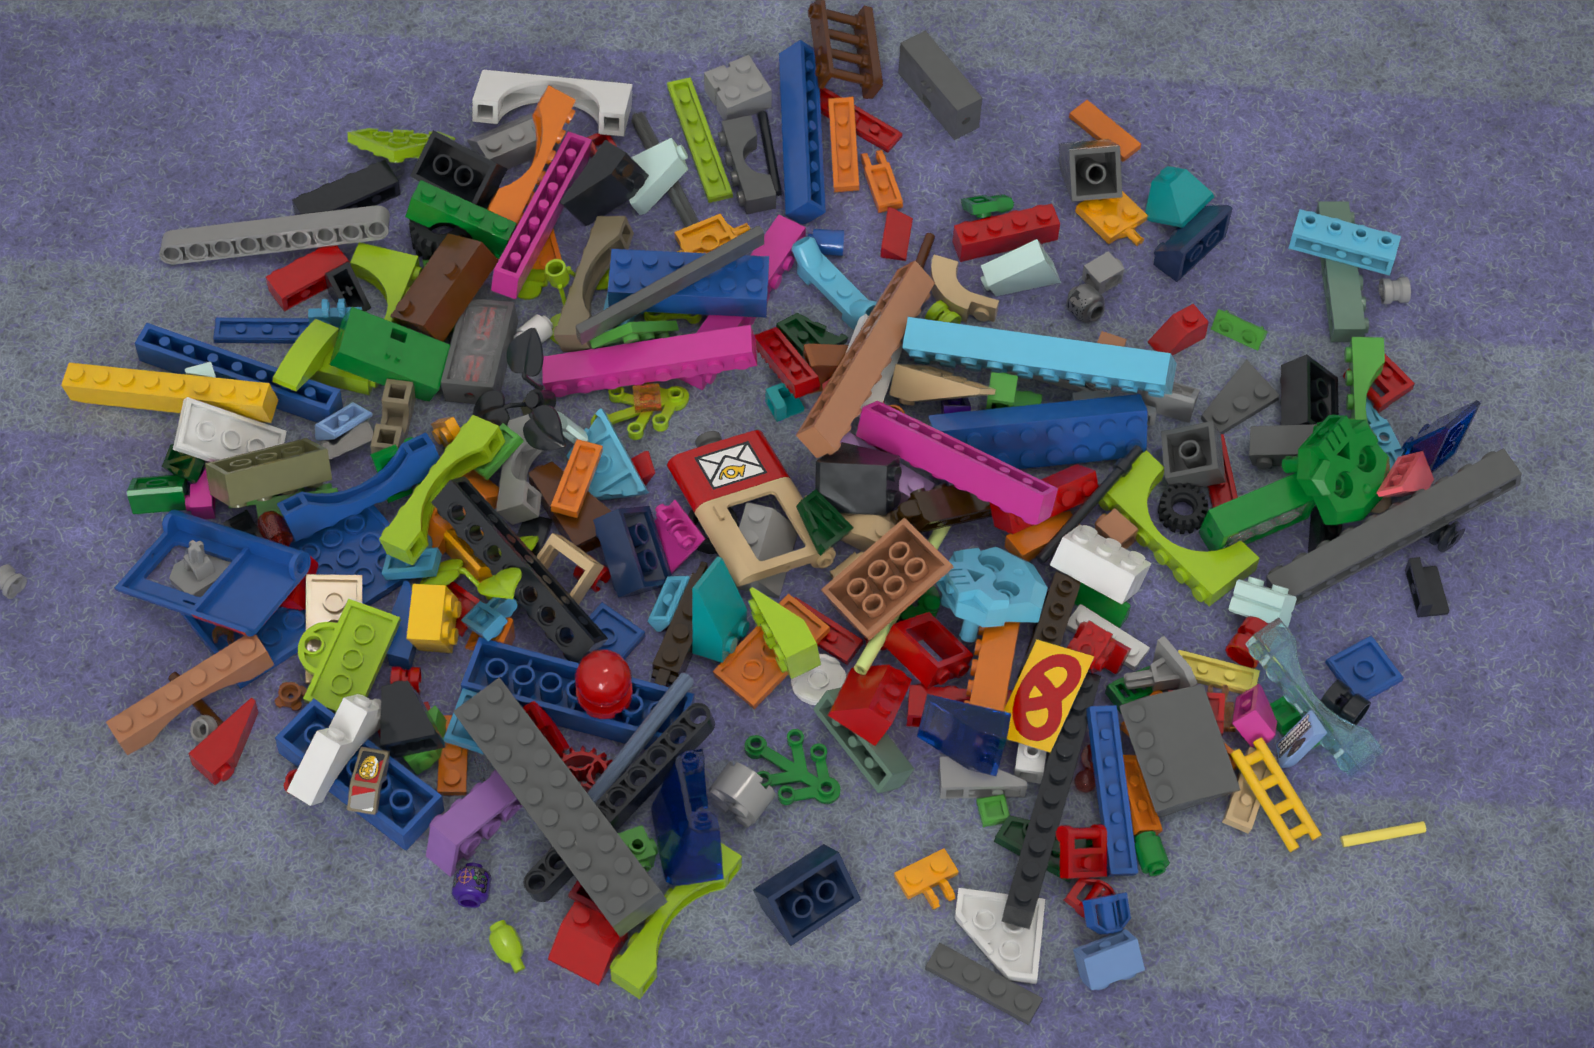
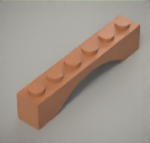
[106,634,274,755]

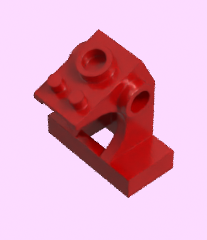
[1067,620,1131,674]

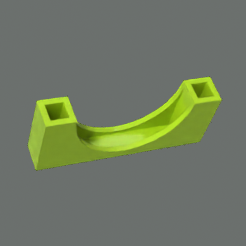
[310,242,423,396]
[1099,450,1260,607]

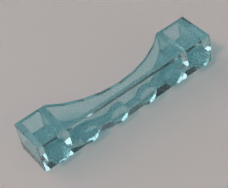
[1246,617,1384,778]

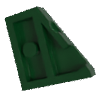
[776,313,848,357]

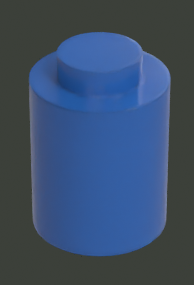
[808,229,844,256]

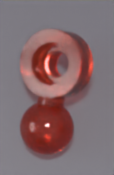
[1074,744,1096,793]

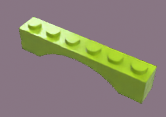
[379,415,506,566]
[610,838,742,999]

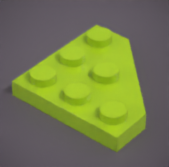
[347,128,455,163]

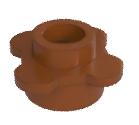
[275,682,307,711]

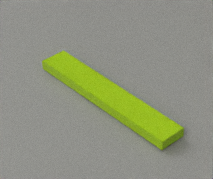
[667,77,733,203]

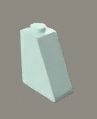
[629,138,688,215]
[981,239,1061,296]

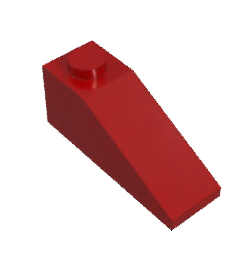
[188,697,259,785]

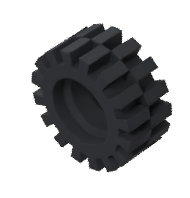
[1158,483,1208,534]

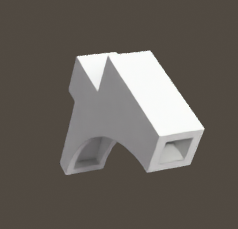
[287,694,381,806]

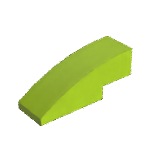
[272,319,339,391]

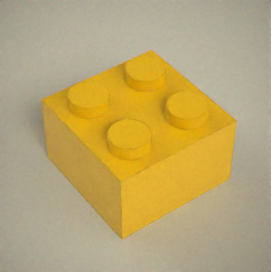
[406,584,461,653]

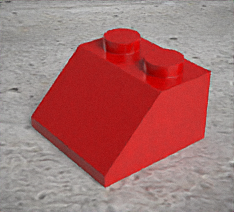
[548,901,628,986]

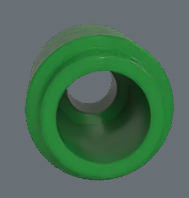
[1134,831,1170,876]

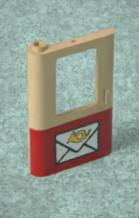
[667,430,836,587]

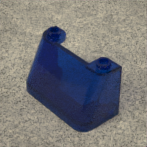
[651,749,724,886]

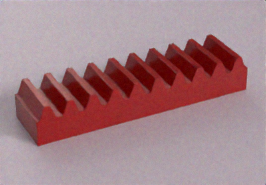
[754,327,820,399]

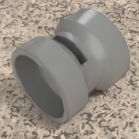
[1378,277,1411,305]

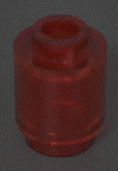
[257,511,293,546]

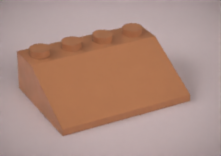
[821,518,954,640]

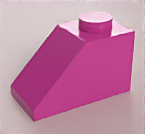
[1232,684,1277,748]

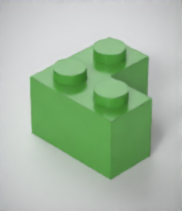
[986,372,1042,409]

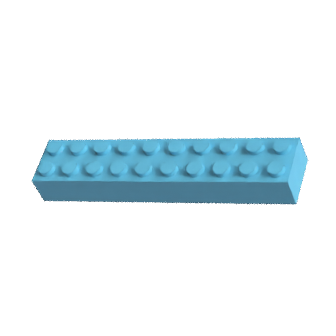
[902,317,1177,398]

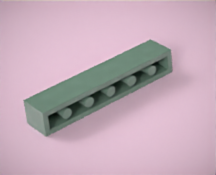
[1315,201,1369,342]

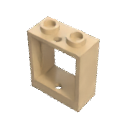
[534,533,604,617]

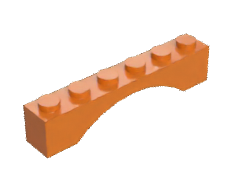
[487,85,576,226]

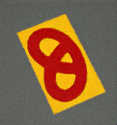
[993,640,1094,753]

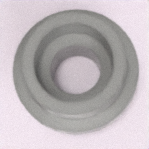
[190,715,218,743]

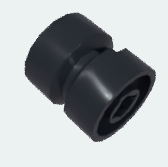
[1317,679,1371,731]

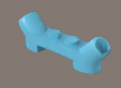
[791,237,877,330]

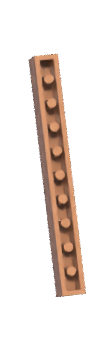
[796,261,935,458]

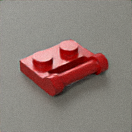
[1343,354,1415,413]
[1056,824,1107,879]

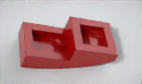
[523,701,570,755]

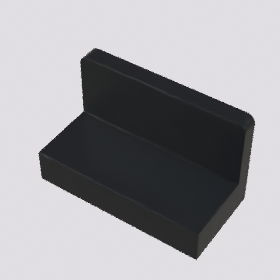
[1405,557,1450,618]

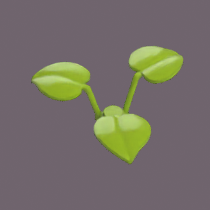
[517,259,610,345]
[420,536,539,605]

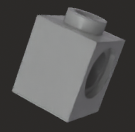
[1082,251,1124,294]

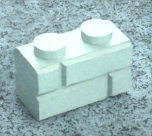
[1228,576,1297,629]

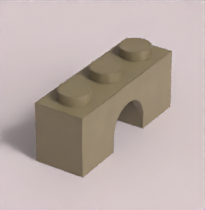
[370,379,416,453]

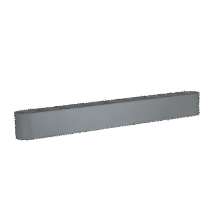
[159,206,390,265]

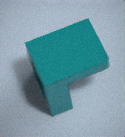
[765,383,805,422]

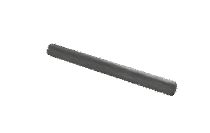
[631,112,699,228]

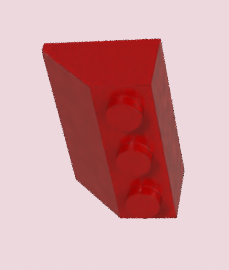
[828,664,912,746]

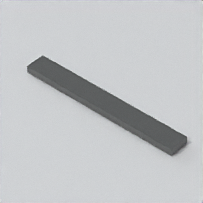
[575,225,764,345]

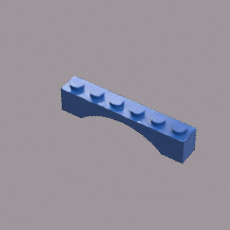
[277,432,440,541]

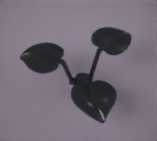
[473,328,566,451]

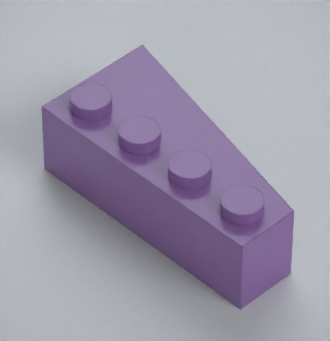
[426,770,522,877]

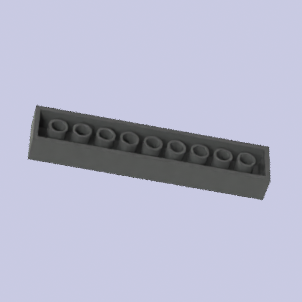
[453,677,668,937]

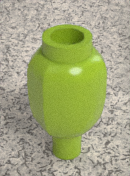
[489,920,526,973]

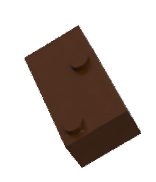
[390,233,499,342]

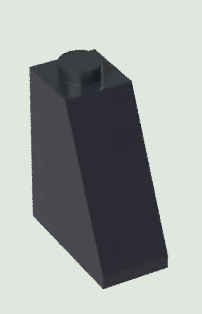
[380,681,445,758]

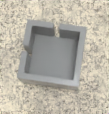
[704,55,772,120]

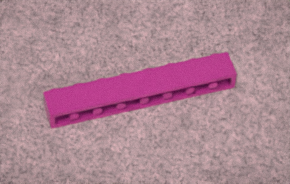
[491,131,592,299]
[678,215,806,390]
[542,325,757,397]
[856,400,1058,525]

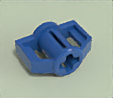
[1082,892,1131,935]

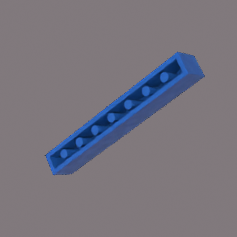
[779,40,826,224]
[135,323,343,423]

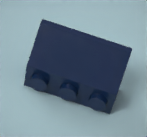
[1153,205,1233,282]
[593,506,672,598]
[753,844,861,946]

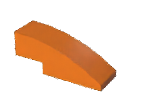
[1004,511,1081,562]

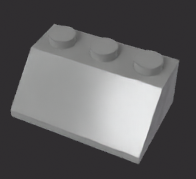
[467,112,558,169]
[732,503,798,598]

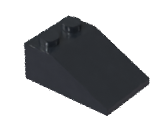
[560,140,649,226]

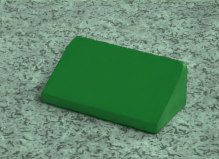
[1074,582,1131,628]

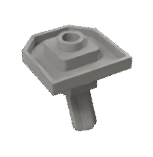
[169,540,231,597]
[1124,636,1198,691]

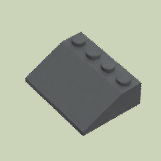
[1119,684,1241,818]

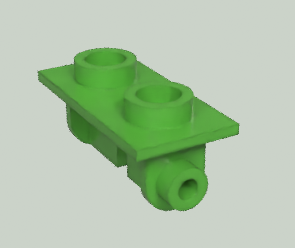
[1211,309,1268,351]

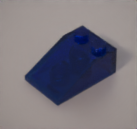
[1402,400,1481,473]
[917,694,1011,776]

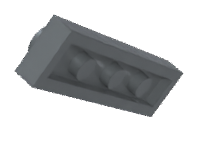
[925,942,1043,1025]

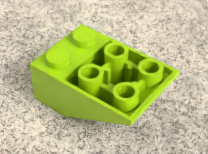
[748,587,821,679]

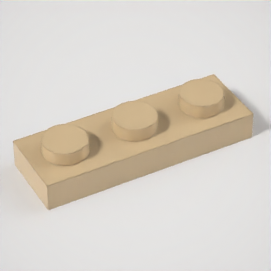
[1222,747,1276,834]

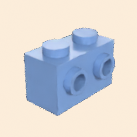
[1073,929,1145,990]

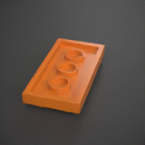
[713,593,830,710]

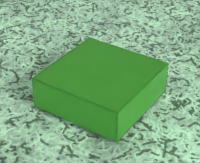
[976,794,1010,827]

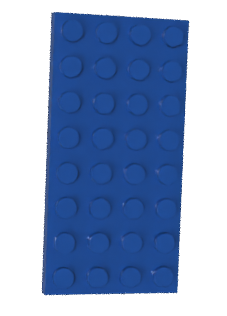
[180,504,412,690]

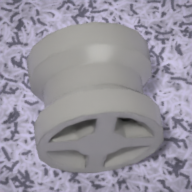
[0,564,27,599]

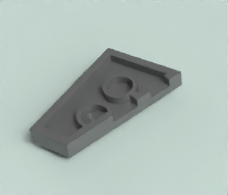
[1201,359,1280,434]

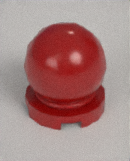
[575,649,633,719]

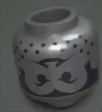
[1066,284,1105,323]

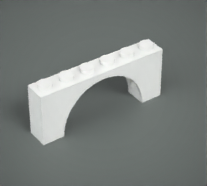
[472,70,632,136]

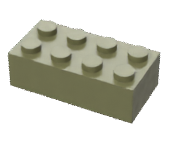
[205,438,332,508]

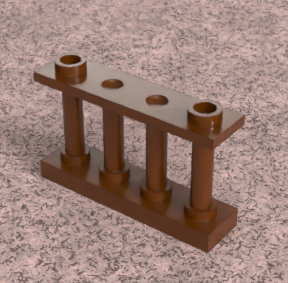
[808,0,883,99]

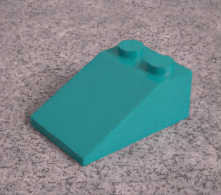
[692,556,750,663]

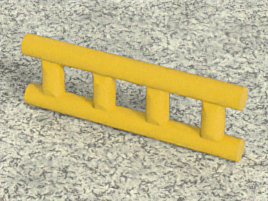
[1230,737,1322,853]

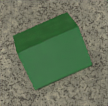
[127,475,188,514]

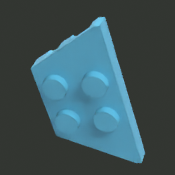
[567,408,649,501]

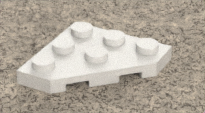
[955,888,1045,984]

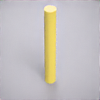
[1340,821,1426,847]

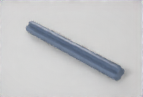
[587,672,694,803]

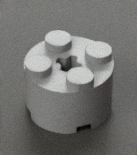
[709,761,776,828]

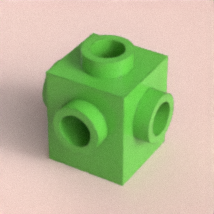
[618,825,658,872]

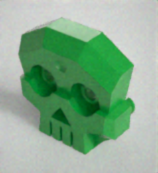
[1282,415,1390,525]

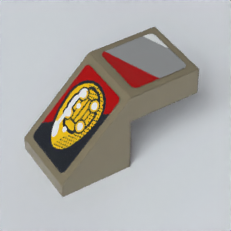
[347,747,390,815]

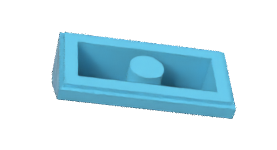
[647,576,690,632]

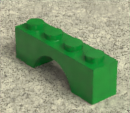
[405,180,517,259]

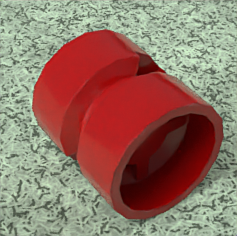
[1225,616,1276,669]

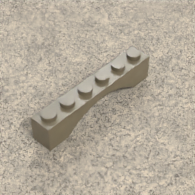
[554,216,634,352]

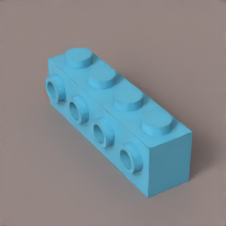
[1289,209,1401,276]

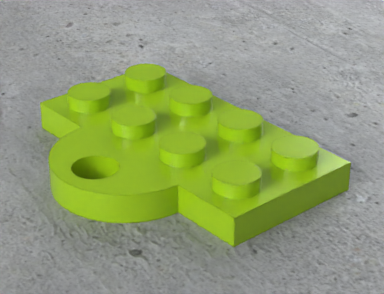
[298,598,401,713]

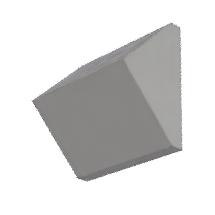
[1141,382,1200,423]

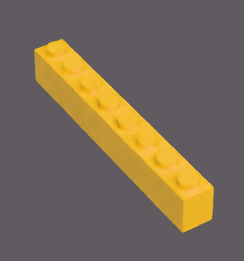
[61,362,278,423]

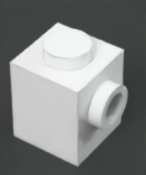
[1014,743,1046,784]

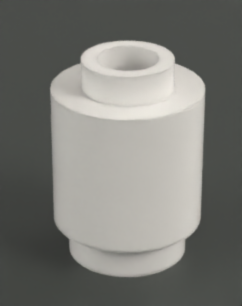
[514,314,553,343]

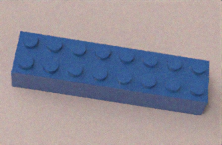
[928,394,1148,478]
[461,637,695,750]

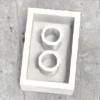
[1050,525,1152,604]

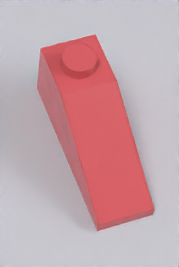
[1377,451,1434,497]

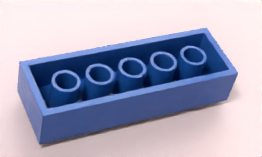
[608,249,769,318]
[275,698,445,851]

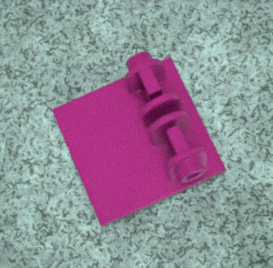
[654,500,706,574]

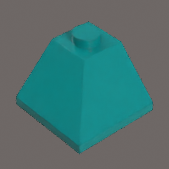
[1145,166,1214,228]

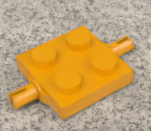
[1075,191,1148,247]
[675,213,750,253]

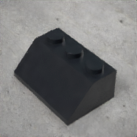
[410,130,508,206]
[1280,354,1339,425]

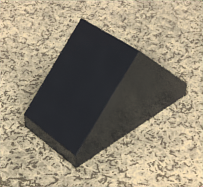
[325,261,371,311]

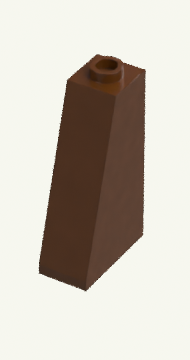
[528,461,611,553]

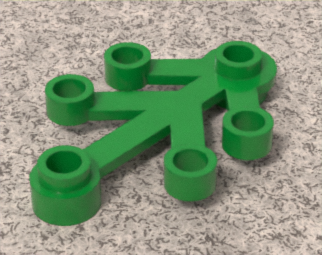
[744,729,841,805]

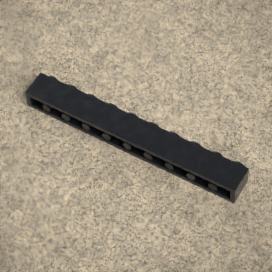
[1002,672,1101,930]

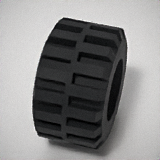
[409,219,474,260]

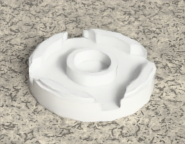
[791,654,846,705]

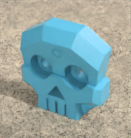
[936,547,1048,642]

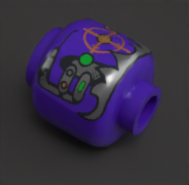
[451,862,491,908]

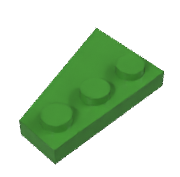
[590,320,679,349]

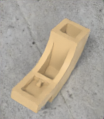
[930,255,999,322]

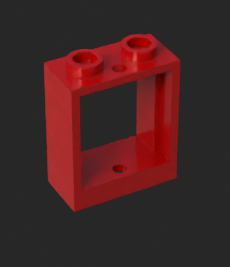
[883,612,973,688]

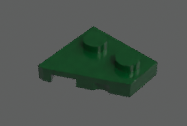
[161,444,205,483]
[796,489,854,556]

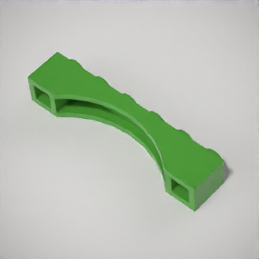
[1344,337,1390,471]

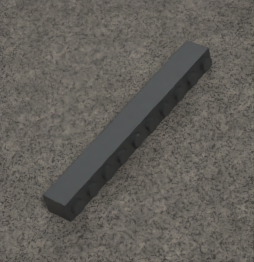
[1266,448,1522,606]

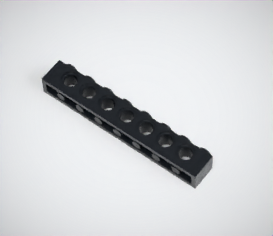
[431,476,608,664]

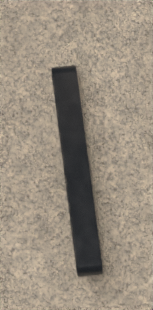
[523,702,715,902]

